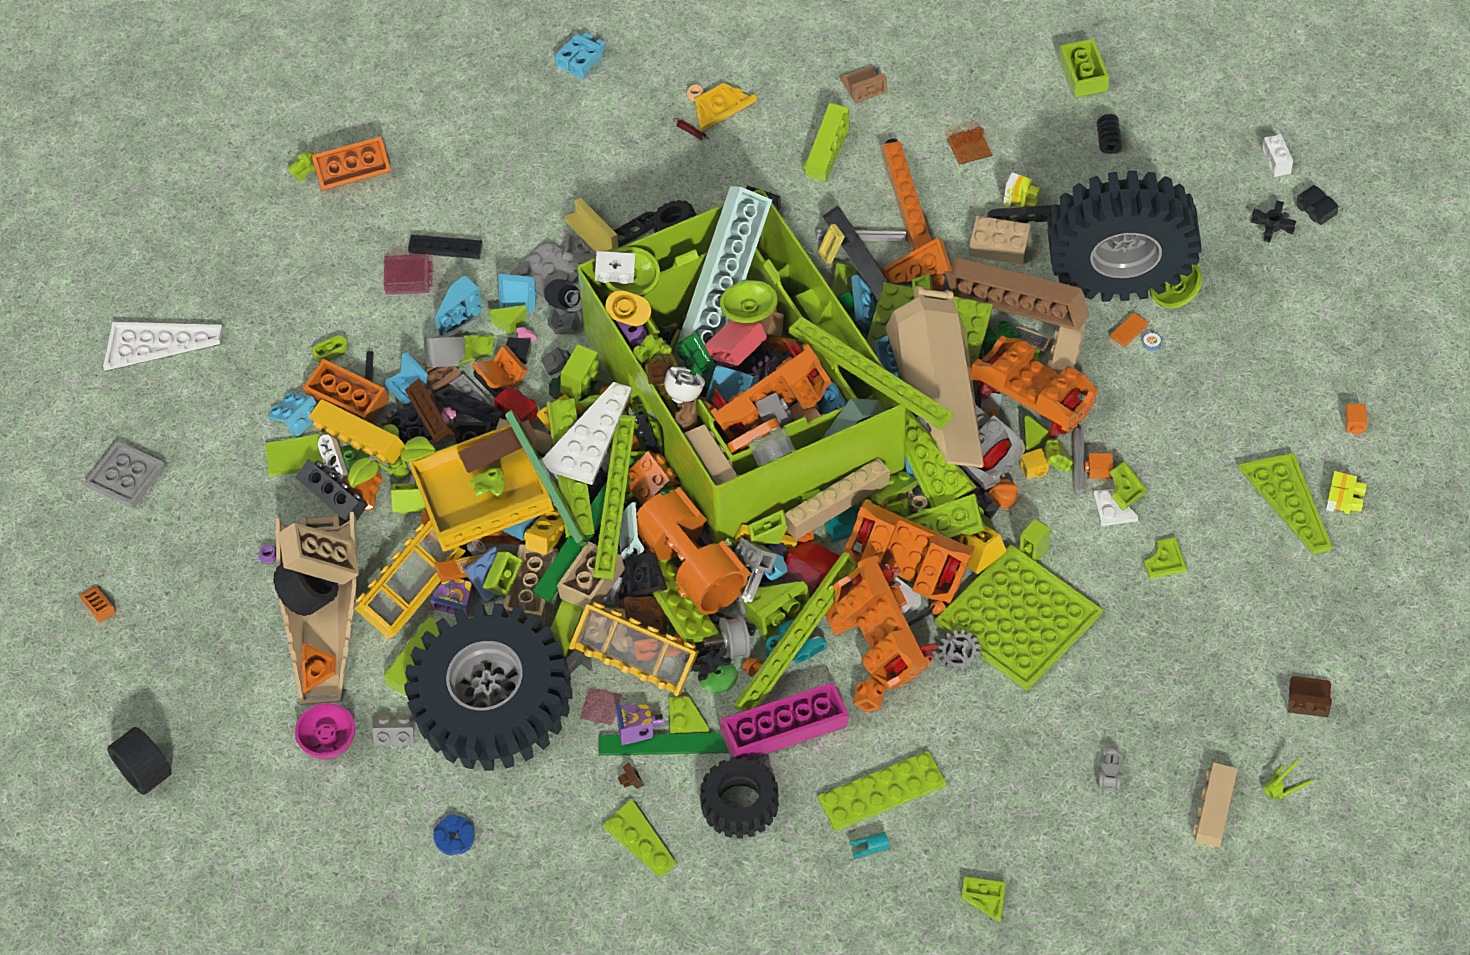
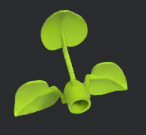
[348,424,436,488]

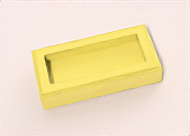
[818,224,845,264]

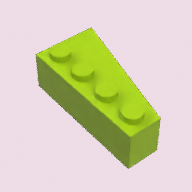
[803,102,850,182]

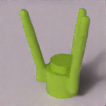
[1263,759,1314,800]

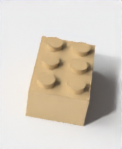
[969,216,1031,265]
[557,541,624,613]

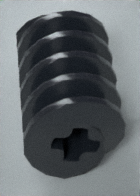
[1097,114,1122,154]

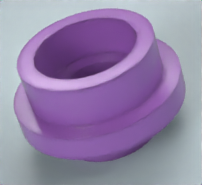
[259,545,277,564]

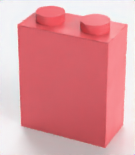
[705,320,767,366]

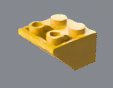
[963,524,1007,574]

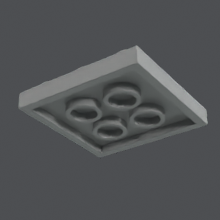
[510,240,582,301]
[85,441,165,508]

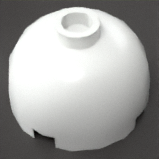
[664,367,705,403]

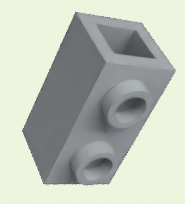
[735,537,777,573]

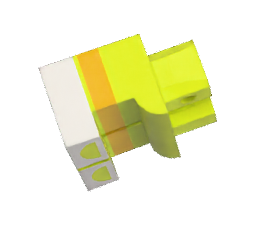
[1003,172,1040,208]
[1326,471,1367,514]

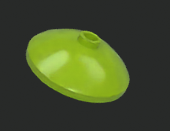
[605,247,660,297]
[1150,265,1203,309]
[720,280,778,323]

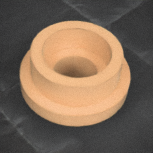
[687,85,704,101]

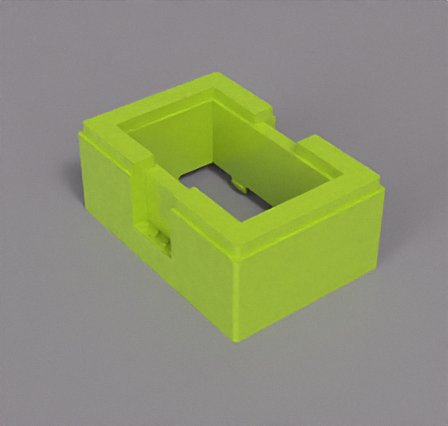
[577,190,906,544]

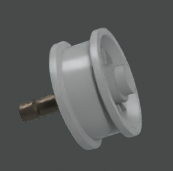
[703,615,750,660]

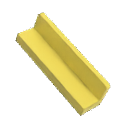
[564,198,619,253]

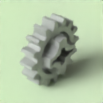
[938,630,982,673]

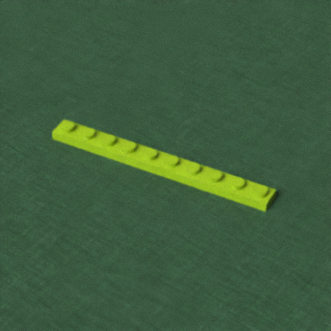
[789,316,954,430]
[594,415,636,580]
[734,552,858,712]

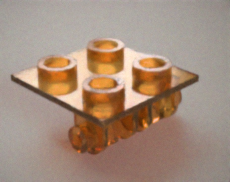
[946,126,992,165]

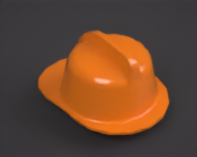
[986,479,1018,509]

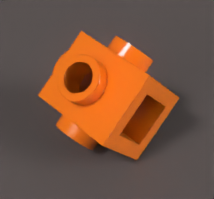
[853,678,885,712]

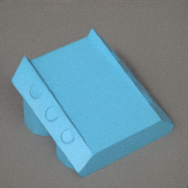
[498,274,537,314]

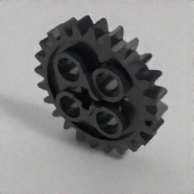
[381,402,433,458]

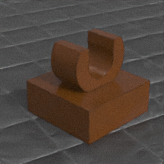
[645,362,667,385]
[618,762,645,789]

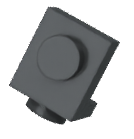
[547,310,579,334]
[541,347,571,375]
[565,649,592,674]

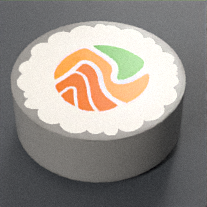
[467,539,487,555]

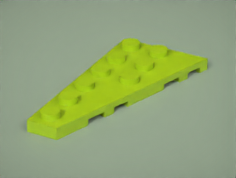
[905,408,977,508]
[1238,452,1332,555]

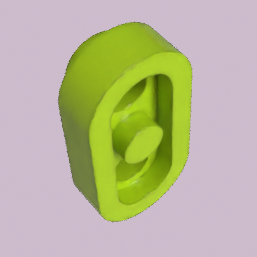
[312,335,348,362]

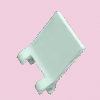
[619,502,644,561]

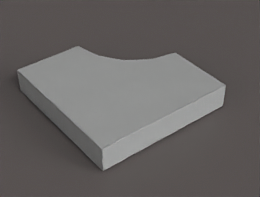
[562,233,597,263]

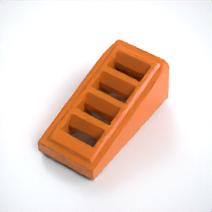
[79,586,115,623]

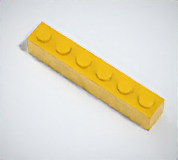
[308,399,405,465]

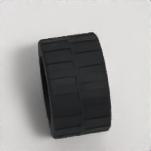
[273,563,339,616]
[107,727,172,795]

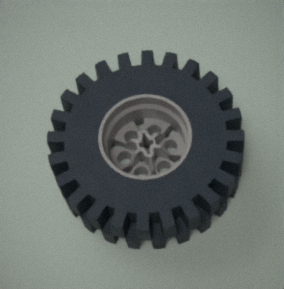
[1047,170,1202,302]
[404,603,573,771]

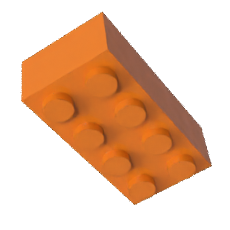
[311,136,391,192]
[303,359,389,424]

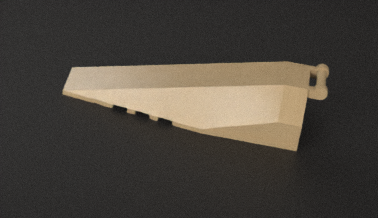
[885,286,984,468]
[275,512,357,704]

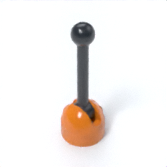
[908,600,946,627]

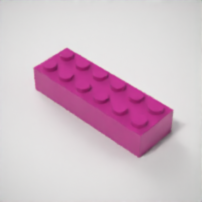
[720,682,849,760]

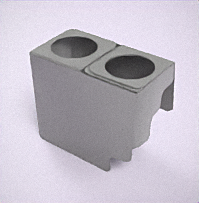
[424,336,465,367]

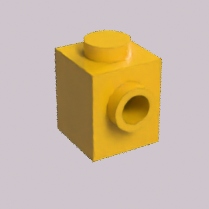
[1019,448,1049,479]

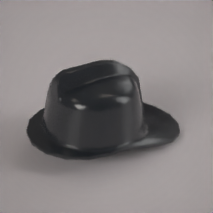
[544,279,582,312]

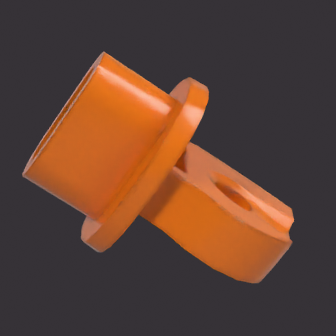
[742,657,763,677]

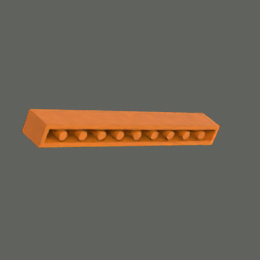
[883,141,943,292]

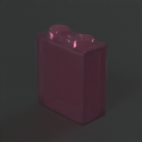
[384,254,433,295]

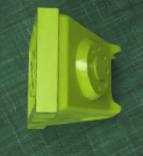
[741,581,810,642]

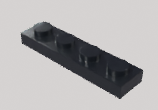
[408,235,483,259]
[436,386,507,427]

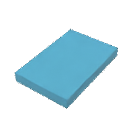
[851,275,876,334]

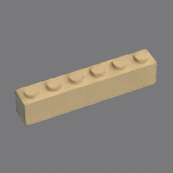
[785,458,890,540]

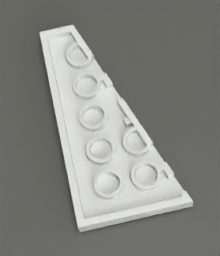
[103,322,223,371]
[542,382,632,485]

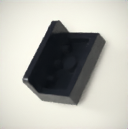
[967,480,1001,519]

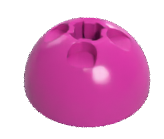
[295,703,355,760]

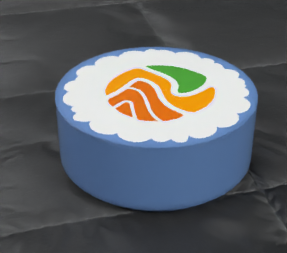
[1142,332,1161,351]

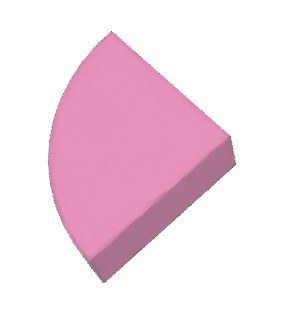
[516,327,537,340]

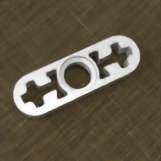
[318,435,348,482]

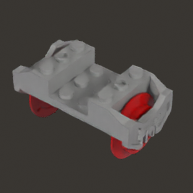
[909,405,1025,490]

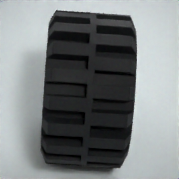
[651,200,697,233]

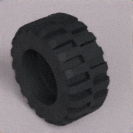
[700,757,779,839]

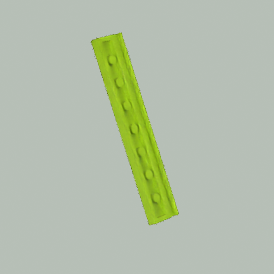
[547,398,594,538]

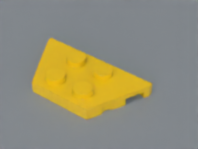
[695,83,757,132]

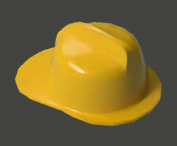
[605,290,651,326]

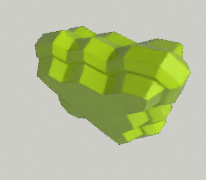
[1045,438,1074,472]

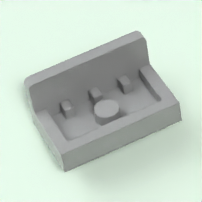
[372,714,416,746]

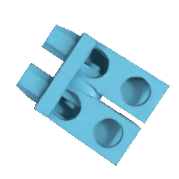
[555,32,605,79]

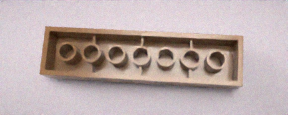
[945,257,1089,330]

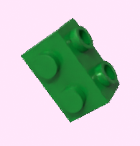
[676,333,715,376]

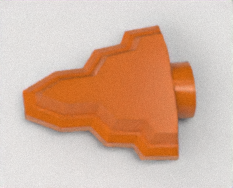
[344,472,382,511]

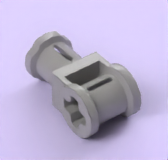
[1099,749,1121,790]

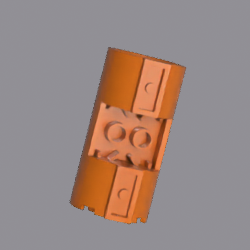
[636,487,752,614]

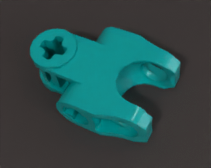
[766,619,827,664]

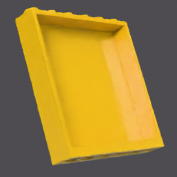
[408,424,554,552]

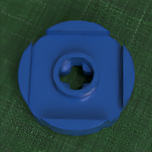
[433,815,475,855]

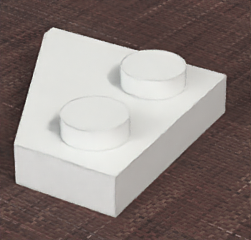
[1093,489,1138,526]

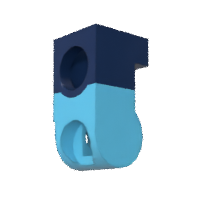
[763,543,787,581]

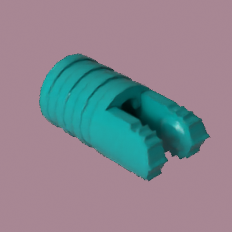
[849,831,890,859]

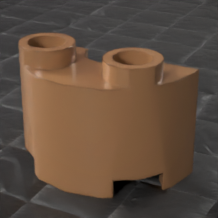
[675,401,698,433]

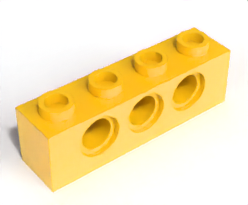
[524,502,565,555]

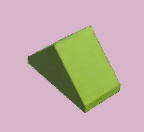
[489,305,528,335]
[1024,416,1048,453]
[748,510,788,544]

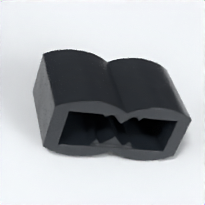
[1296,185,1339,225]

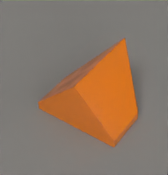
[302,643,336,693]

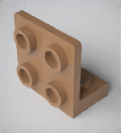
[841,66,887,103]

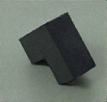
[506,337,532,364]

